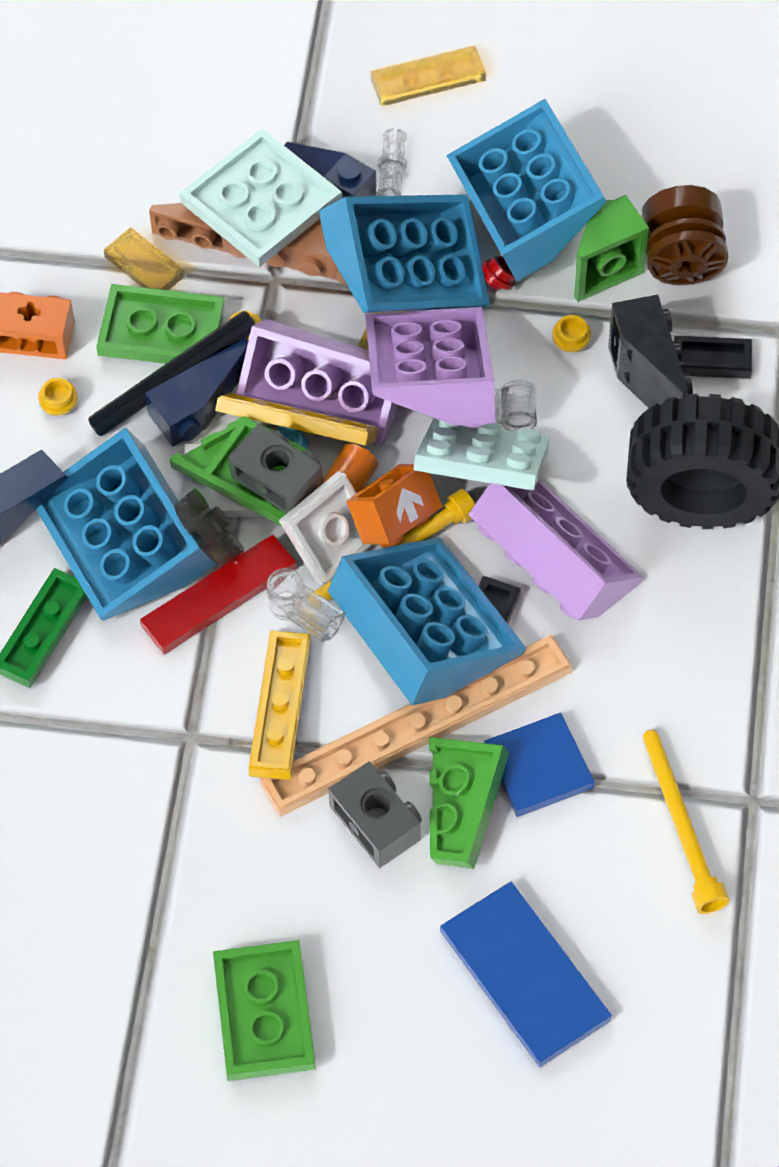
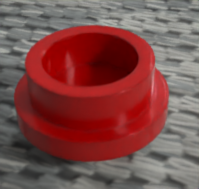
[482,255,515,290]

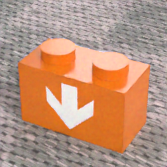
[346,464,443,548]

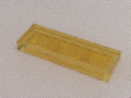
[370,45,486,107]

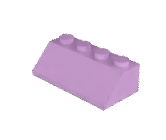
[236,319,400,445]
[468,478,644,620]

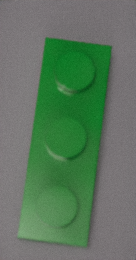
[0,568,87,688]

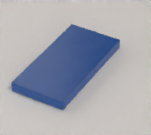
[440,881,612,1068]

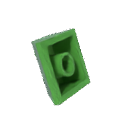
[574,195,649,302]

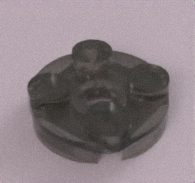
[174,488,244,566]

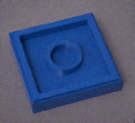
[484,712,595,817]

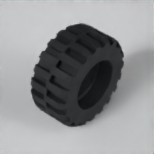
[626,394,779,529]

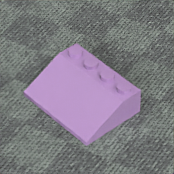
[365,307,495,428]

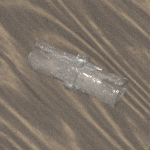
[377,128,407,196]

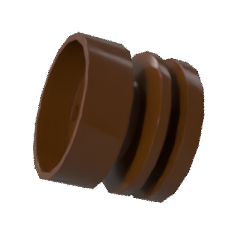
[641,185,729,286]

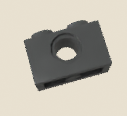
[228,424,324,514]
[328,761,422,869]

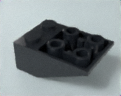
[608,295,693,408]

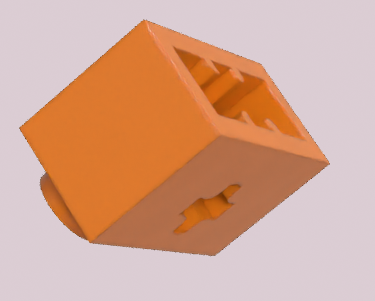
[0,292,75,360]

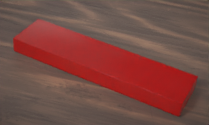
[140,534,297,654]

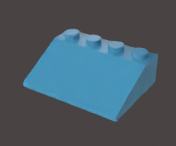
[446,99,607,281]
[319,194,490,313]
[36,428,217,621]
[328,537,526,706]

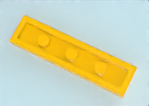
[215,393,378,446]
[248,630,311,780]

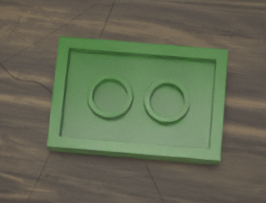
[96,284,225,364]
[213,940,316,1081]

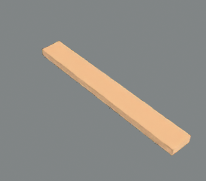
[260,634,572,817]

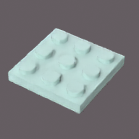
[179,129,342,267]
[413,418,550,490]

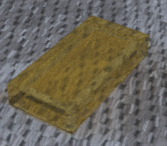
[103,227,185,290]

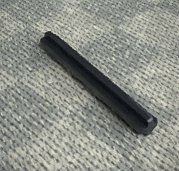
[88,311,255,436]

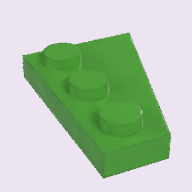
[429,737,509,869]

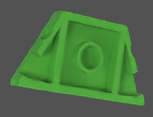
[169,416,311,526]

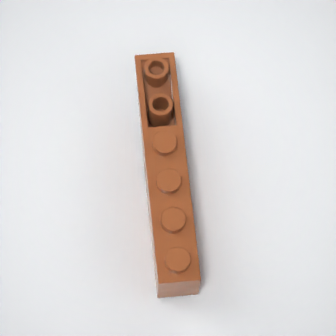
[149,203,347,285]

